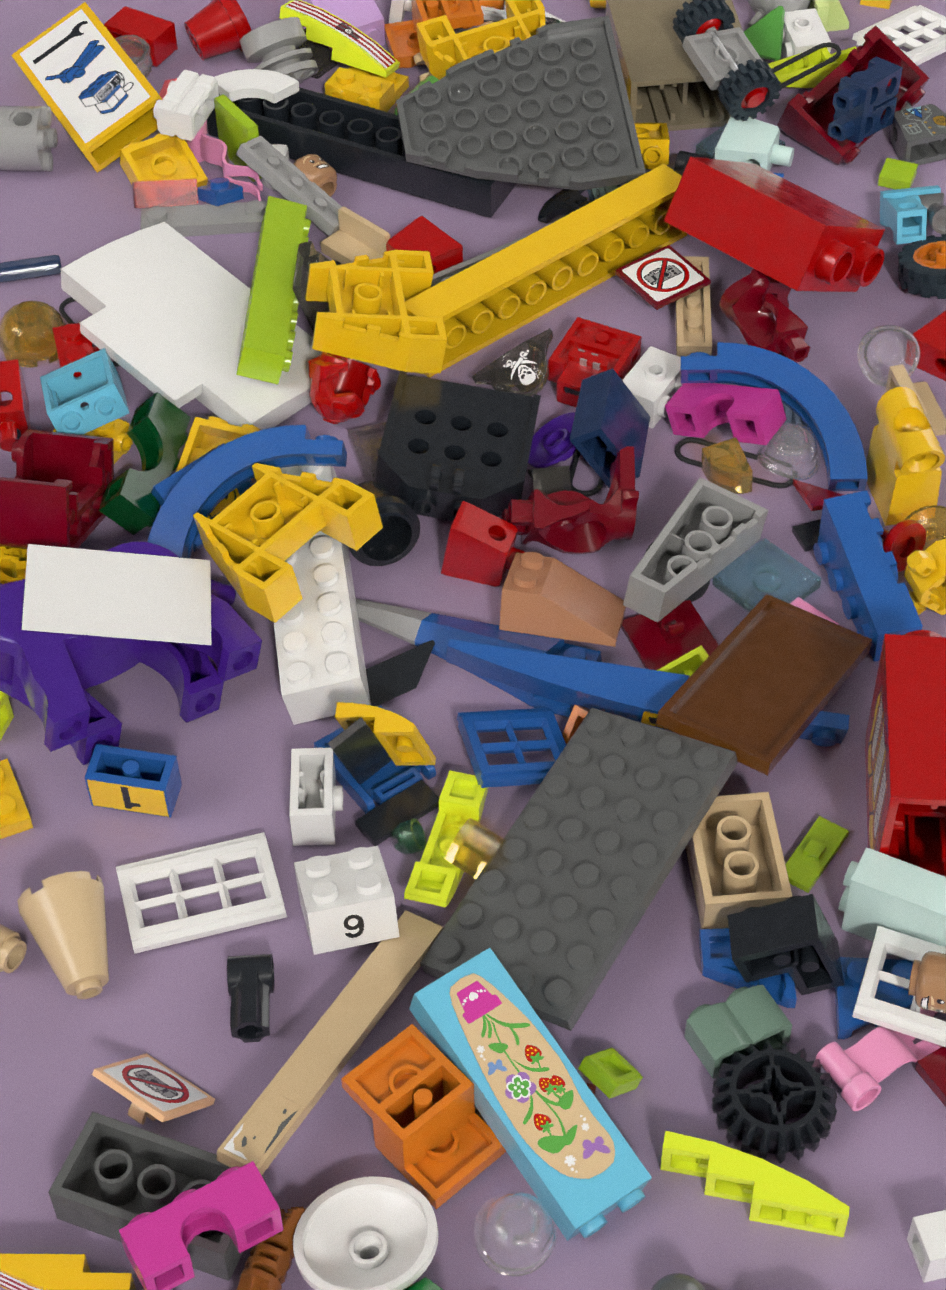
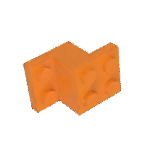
[384,0,484,68]
[341,1024,506,1209]

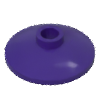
[528,412,576,468]

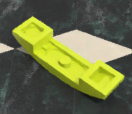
[404,770,489,907]

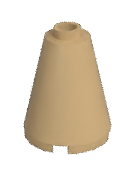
[17,871,109,999]

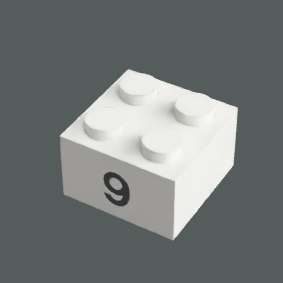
[294,845,400,955]

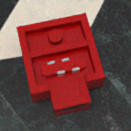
[548,317,642,407]

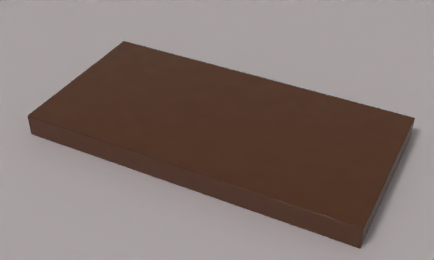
[656,594,872,776]

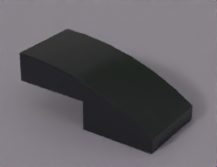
[328,717,392,785]

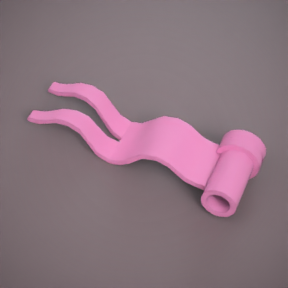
[186,120,263,201]
[816,1008,943,1111]

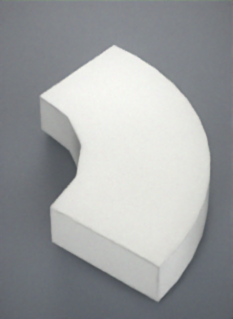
[215,69,299,104]

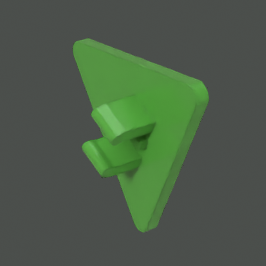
[743,6,785,61]

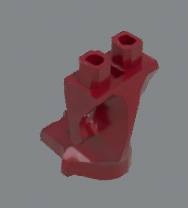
[719,268,811,363]
[502,446,639,554]

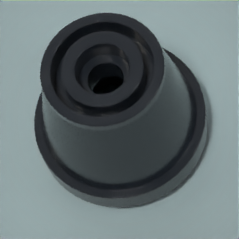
[348,481,420,566]

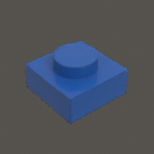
[197,178,244,206]

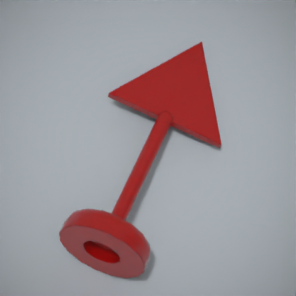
[793,479,926,572]

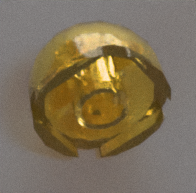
[0,301,66,368]

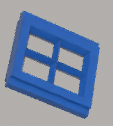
[457,708,566,788]

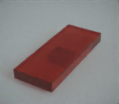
[132,179,198,208]

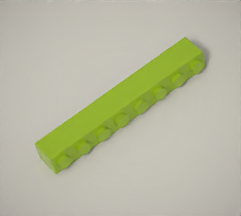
[236,196,311,385]

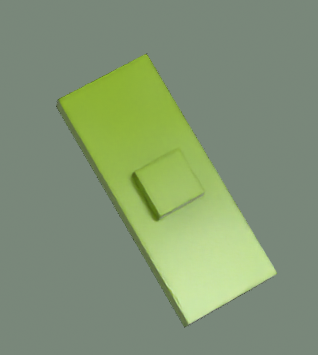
[785,816,849,893]

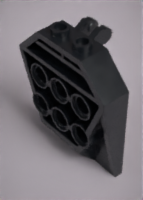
[375,371,541,521]

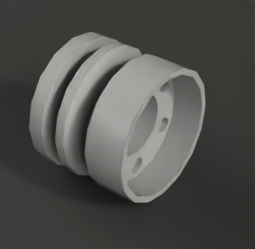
[239,17,319,84]

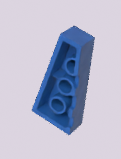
[814,490,923,662]

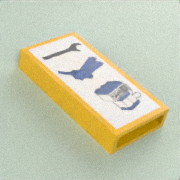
[11,2,162,173]

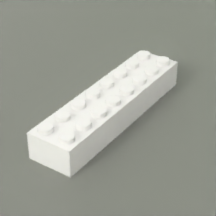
[274,466,371,725]

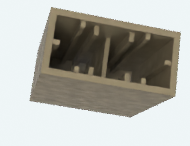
[606,0,750,131]

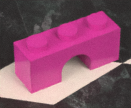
[665,383,787,445]
[119,1161,283,1290]

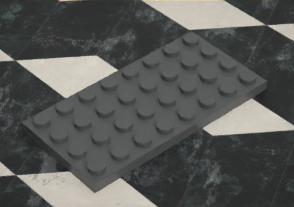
[420,708,738,1031]

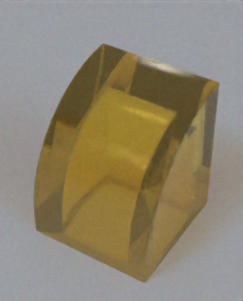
[702,437,753,494]
[444,817,506,879]

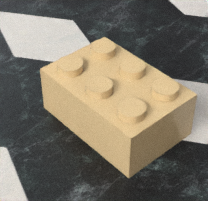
[686,792,793,929]

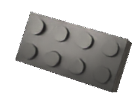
[48,1111,266,1281]

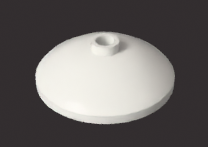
[293,1176,438,1290]

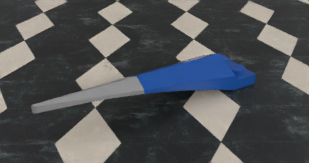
[356,599,602,717]

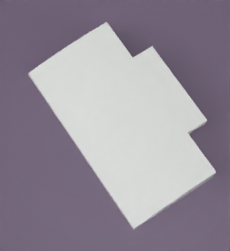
[61,222,322,430]

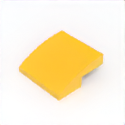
[335,702,436,766]

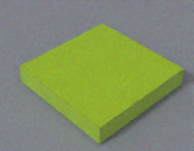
[214,94,262,182]

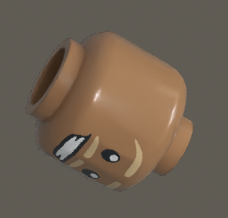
[294,154,337,197]
[908,951,946,1013]

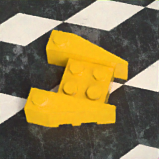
[416,0,546,80]
[305,250,447,374]
[193,463,383,623]

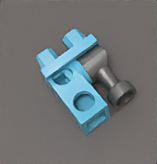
[880,185,946,244]

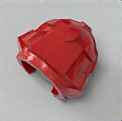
[308,352,381,424]

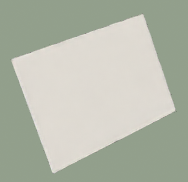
[22,544,211,645]

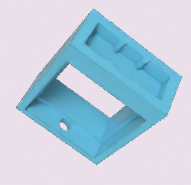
[40,348,130,435]

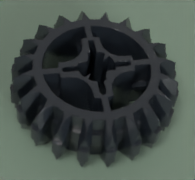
[711,1040,837,1164]

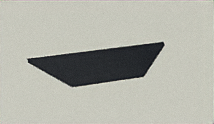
[334,640,435,717]

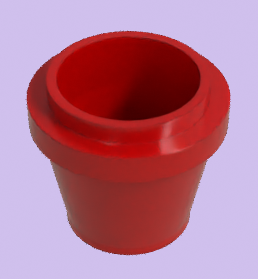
[184,0,252,60]

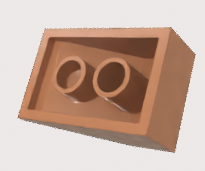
[499,552,626,647]

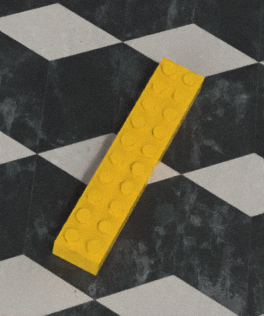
[405,164,687,378]

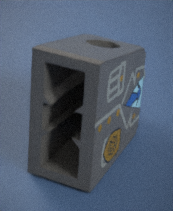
[890,104,946,165]

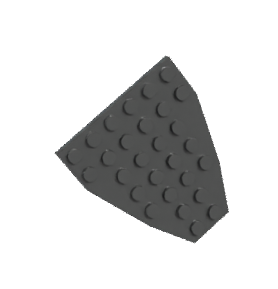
[396,15,646,190]

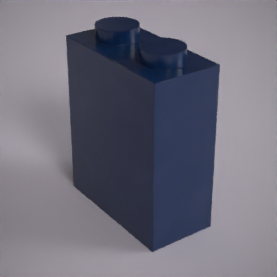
[570,368,650,488]

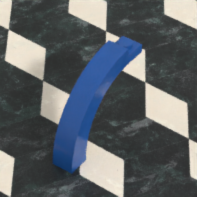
[681,342,868,491]
[147,425,347,558]

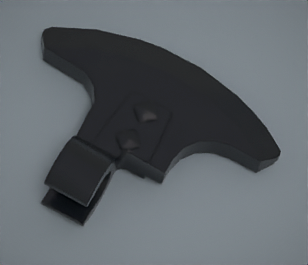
[538,189,591,223]

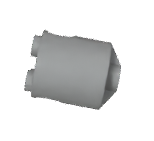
[0,106,57,172]

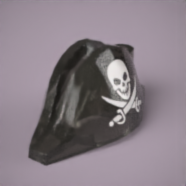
[472,328,553,396]

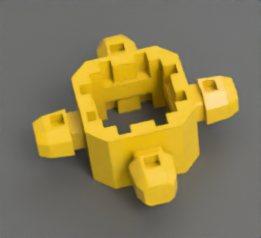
[904,539,946,615]

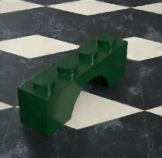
[98,392,191,535]

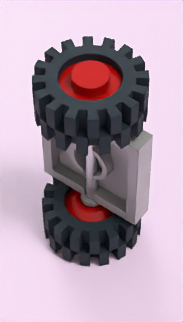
[673,0,782,121]

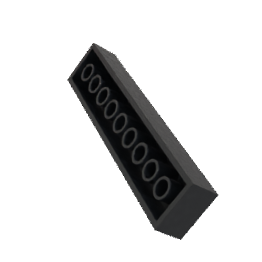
[207,69,517,218]

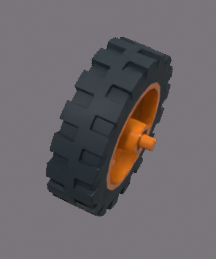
[898,234,946,299]

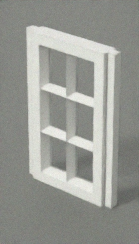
[852,5,946,66]
[116,832,287,954]
[852,926,946,1047]

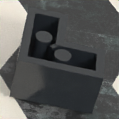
[727,894,844,995]

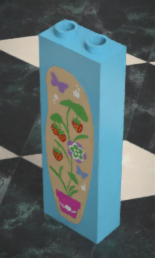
[409,948,652,1241]

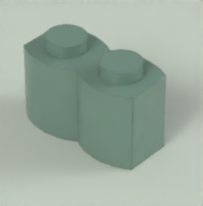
[684,985,792,1078]

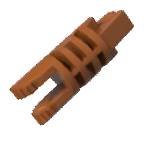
[237,1206,307,1290]

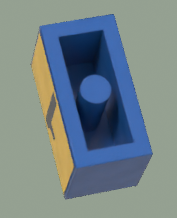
[84,744,182,818]

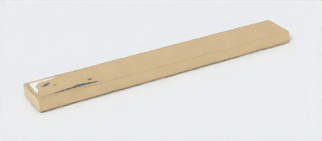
[217,910,443,1175]

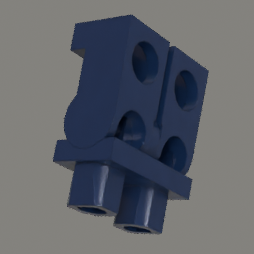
[827,56,903,144]

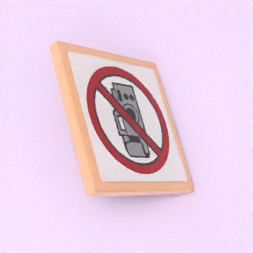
[92,1053,215,1125]

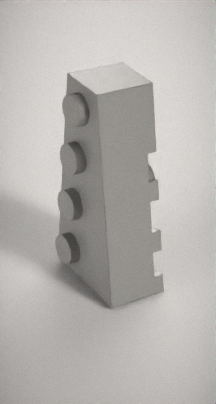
[623,477,768,622]

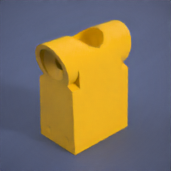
[866,387,945,526]

